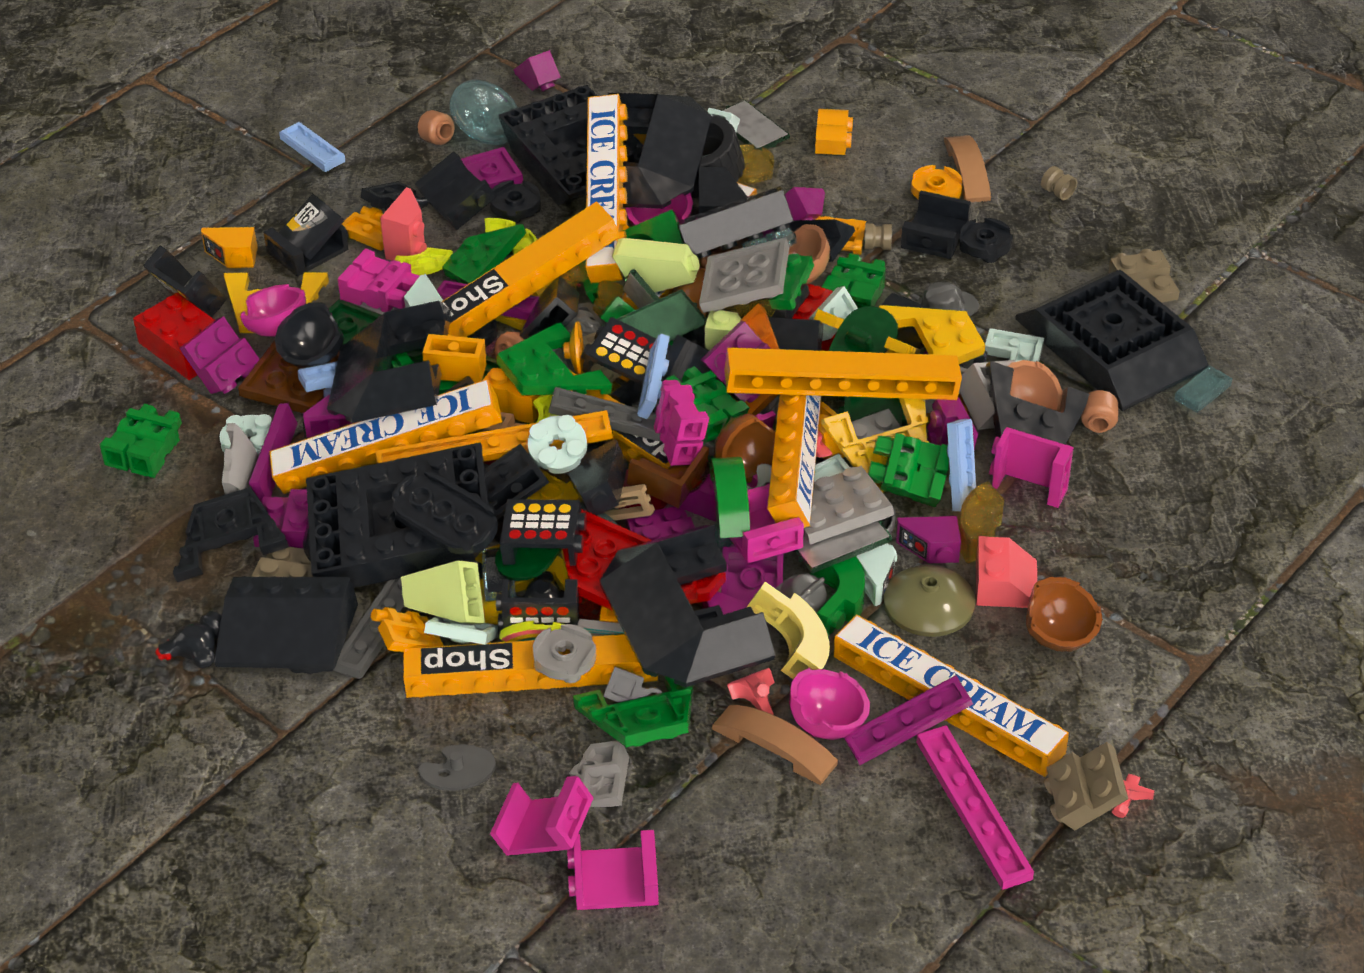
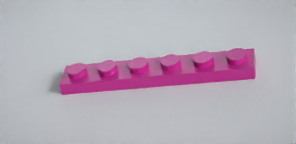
[916,725,1034,890]

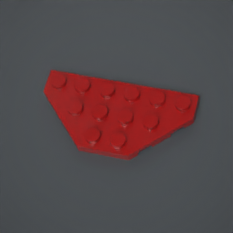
[561,509,726,611]

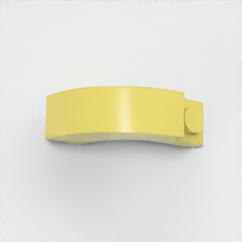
[746,582,830,680]

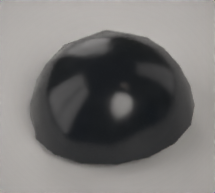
[275,302,344,368]

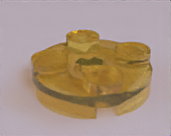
[738,144,774,185]

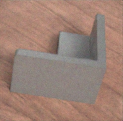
[959,360,1015,430]

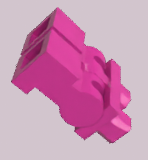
[338,248,420,312]
[654,380,709,466]

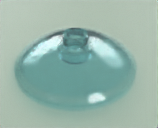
[450,80,518,145]

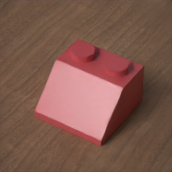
[380,187,427,261]
[976,536,1037,608]

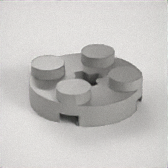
[533,624,596,683]

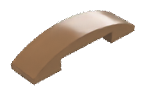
[944,135,991,202]
[712,705,838,785]

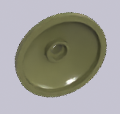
[883,565,975,637]

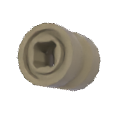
[1041,166,1077,200]
[864,223,892,250]

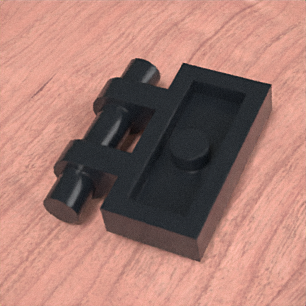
[361,181,428,211]

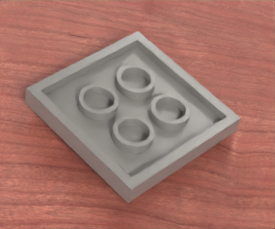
[699,237,789,313]
[803,466,894,545]

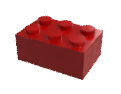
[133,292,215,380]

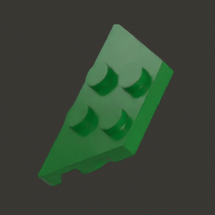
[442,224,526,284]

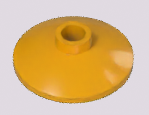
[563,321,584,375]

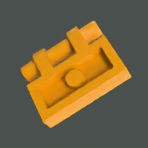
[342,206,384,251]
[371,607,444,652]

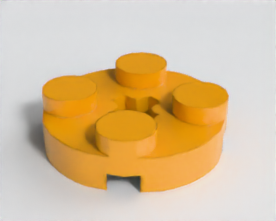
[911,165,962,200]

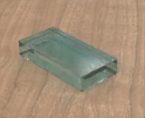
[1175,366,1233,413]

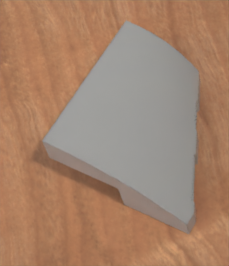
[222,423,258,495]
[554,740,629,807]

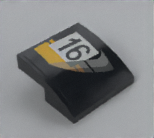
[279,193,345,260]

